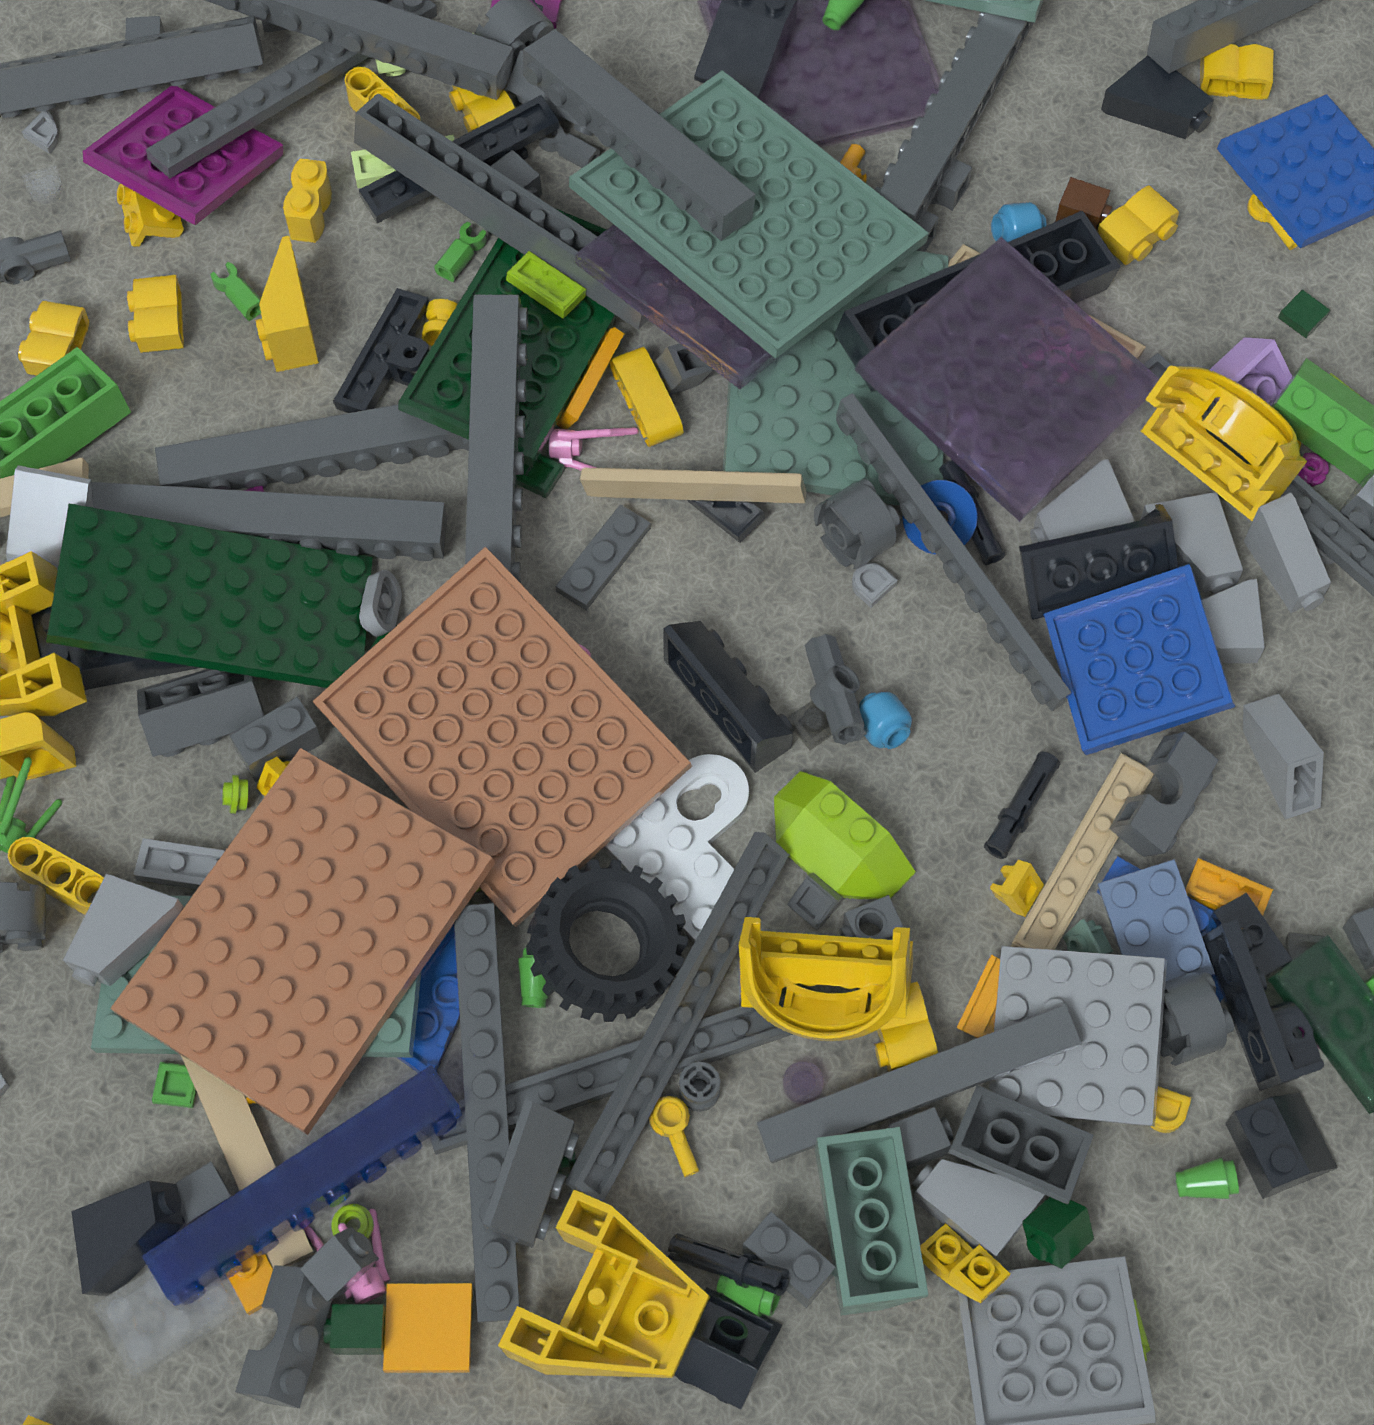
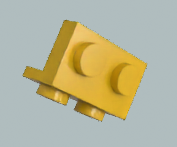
[117,184,184,247]

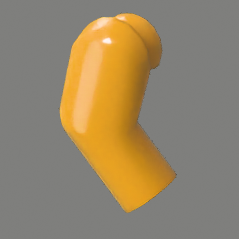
[840,144,867,183]

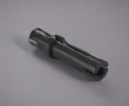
[939,460,1006,566]
[984,751,1060,859]
[668,1233,790,1296]

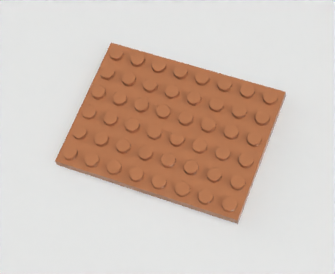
[312,547,692,927]
[110,748,495,1135]

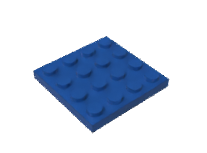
[1217,94,1374,248]
[1044,564,1235,755]

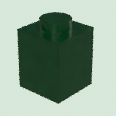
[1022,1197,1094,1269]
[323,1304,386,1355]

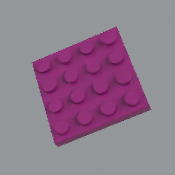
[83,86,283,225]

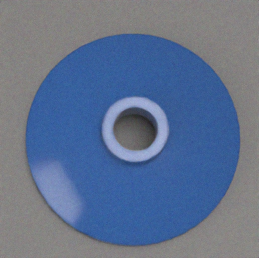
[903,480,978,555]

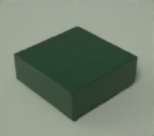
[1278,289,1331,338]
[517,454,565,499]

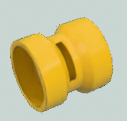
[422,299,457,346]

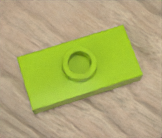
[506,251,586,319]

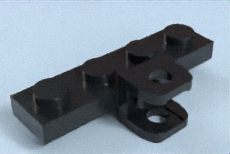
[333,288,430,413]

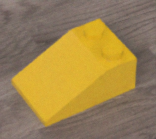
[255,236,319,372]

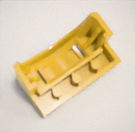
[1140,366,1307,521]
[738,917,913,1041]

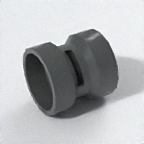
[679,1062,720,1112]

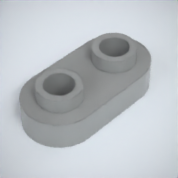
[359,570,402,637]

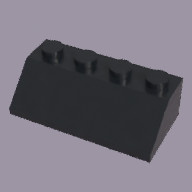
[663,621,794,773]

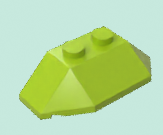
[774,771,916,899]

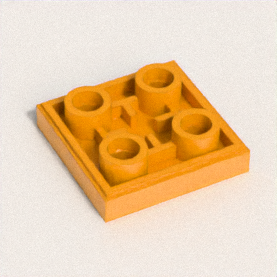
[383,1283,473,1373]

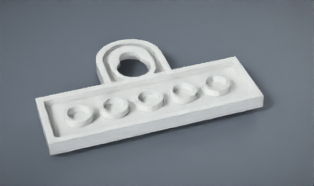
[604,754,749,943]

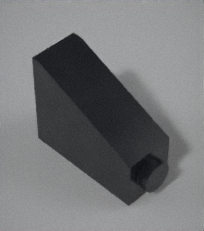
[1101,55,1214,139]
[71,1180,183,1296]

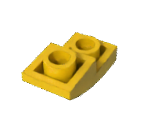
[920,1223,1011,1303]

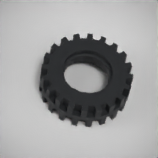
[526,859,688,1022]

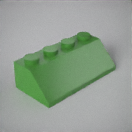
[0,347,131,479]
[1272,358,1374,483]

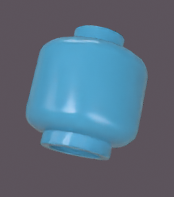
[991,202,1047,245]
[859,692,912,749]

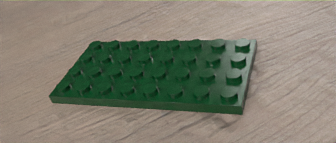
[398,207,651,467]
[46,503,373,688]

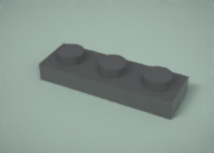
[555,504,651,611]

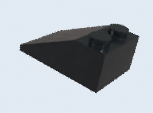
[694,0,797,99]

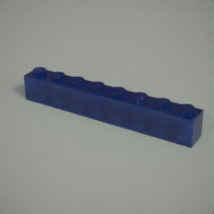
[142,1065,462,1307]

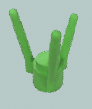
[0,757,62,853]

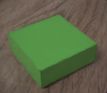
[152,1062,197,1108]

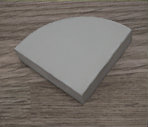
[22,110,59,154]

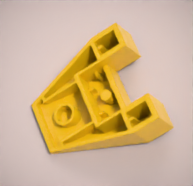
[0,551,87,716]
[498,1190,710,1378]

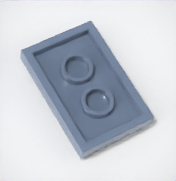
[1097,859,1215,981]

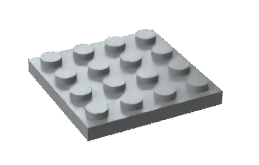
[989,946,1167,1127]
[958,1256,1156,1425]

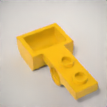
[0,712,77,780]

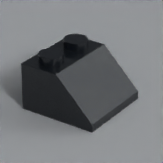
[1225,1092,1338,1199]
[674,1287,782,1410]

